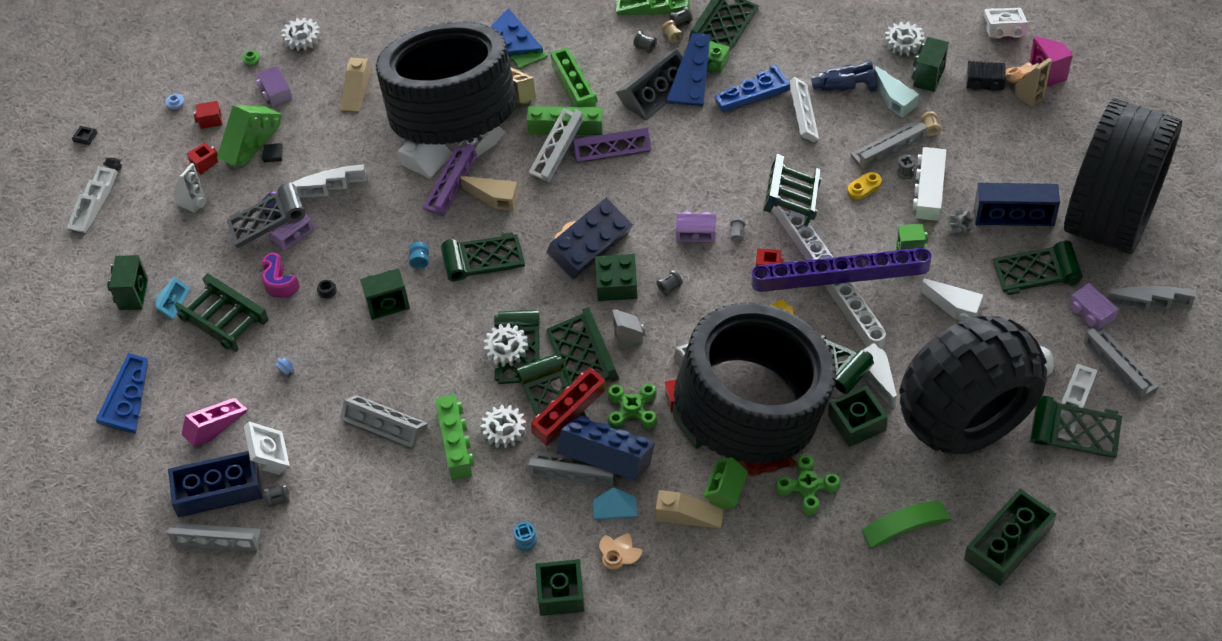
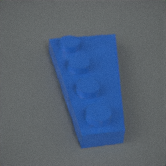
[666,33,710,106]
[715,64,790,112]
[96,353,148,434]

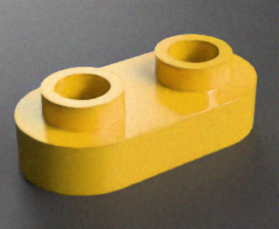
[847,172,882,200]

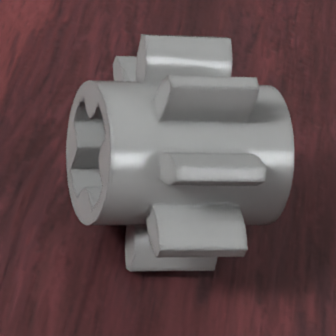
[948,210,974,234]

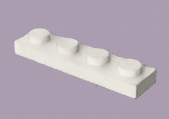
[789,77,819,142]

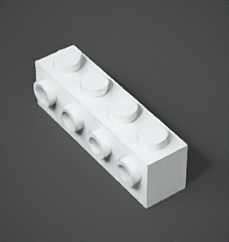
[913,147,946,221]

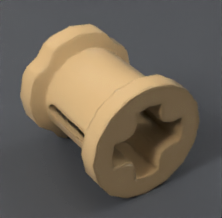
[661,20,683,44]
[920,111,941,136]

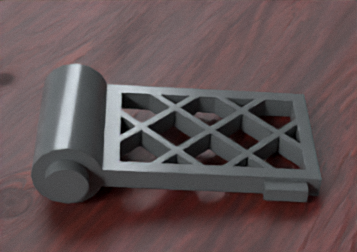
[227,183,305,249]

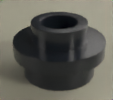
[103,157,122,171]
[317,279,337,298]

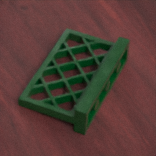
[688,0,759,51]
[546,307,619,386]

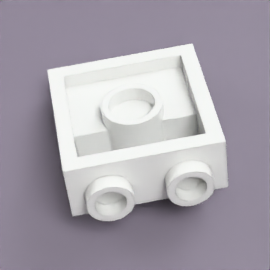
[984,8,1027,39]
[244,422,290,475]

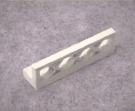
[529,108,584,183]

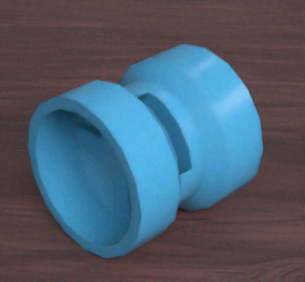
[409,242,429,268]
[513,522,537,551]

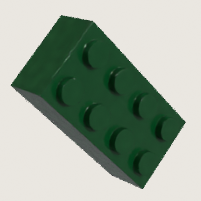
[964,488,1057,586]

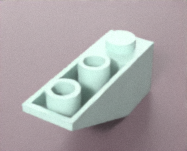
[874,66,919,118]

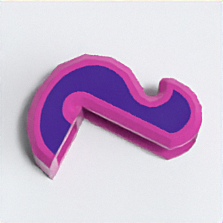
[262,253,300,298]

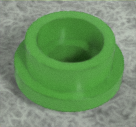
[242,50,260,66]

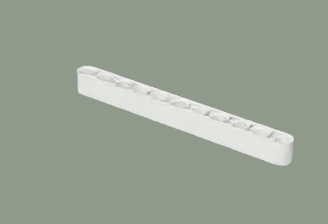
[772,187,886,349]

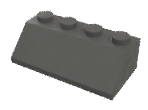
[616,49,683,120]

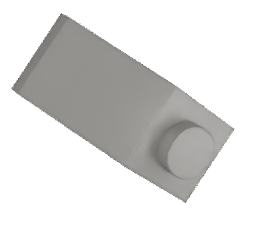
[612,310,645,349]

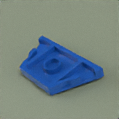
[490,9,543,56]

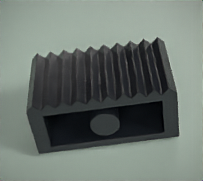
[966,61,1006,91]

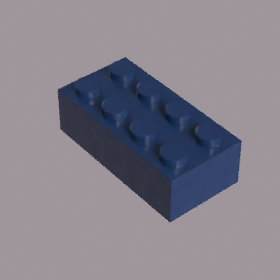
[974,182,1060,226]
[547,197,633,279]
[557,416,655,480]
[168,451,263,517]

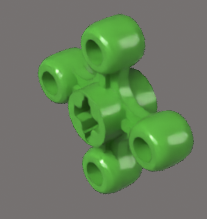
[608,384,657,430]
[775,455,841,516]

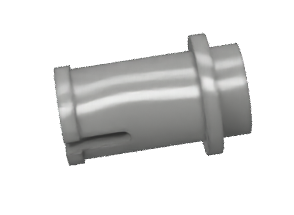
[730,216,746,242]

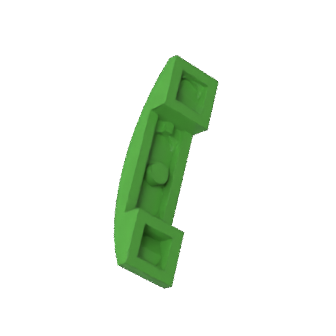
[862,501,951,549]

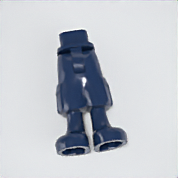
[811,61,876,91]

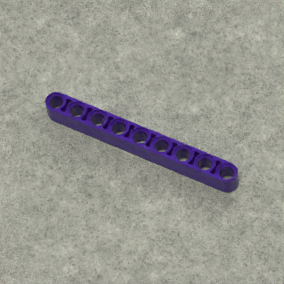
[752,248,932,292]

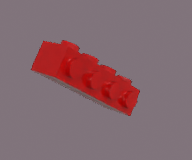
[531,367,606,446]

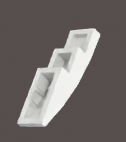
[292,164,367,198]
[67,166,118,233]
[1057,364,1097,442]

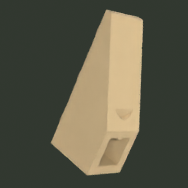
[460,176,518,211]

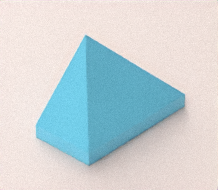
[155,277,190,319]
[593,487,637,520]

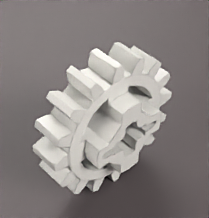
[282,18,321,51]
[885,22,925,56]
[484,323,528,367]
[481,405,527,448]

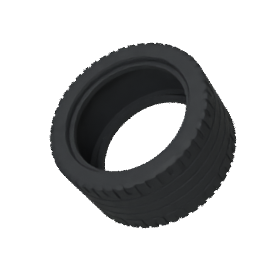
[376,21,517,145]
[1064,98,1182,254]
[674,302,837,464]

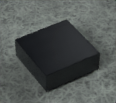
[72,125,98,145]
[263,143,283,162]

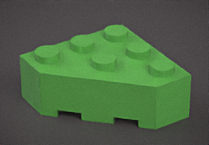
[217,105,282,166]

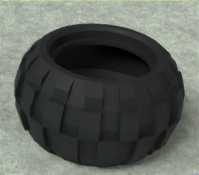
[899,315,1047,454]

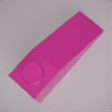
[181,398,248,447]

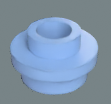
[166,94,184,110]
[275,357,294,376]

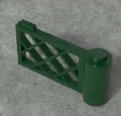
[441,232,525,282]
[993,241,1083,295]
[494,309,540,384]
[819,333,874,394]
[516,354,586,436]
[1030,396,1122,458]

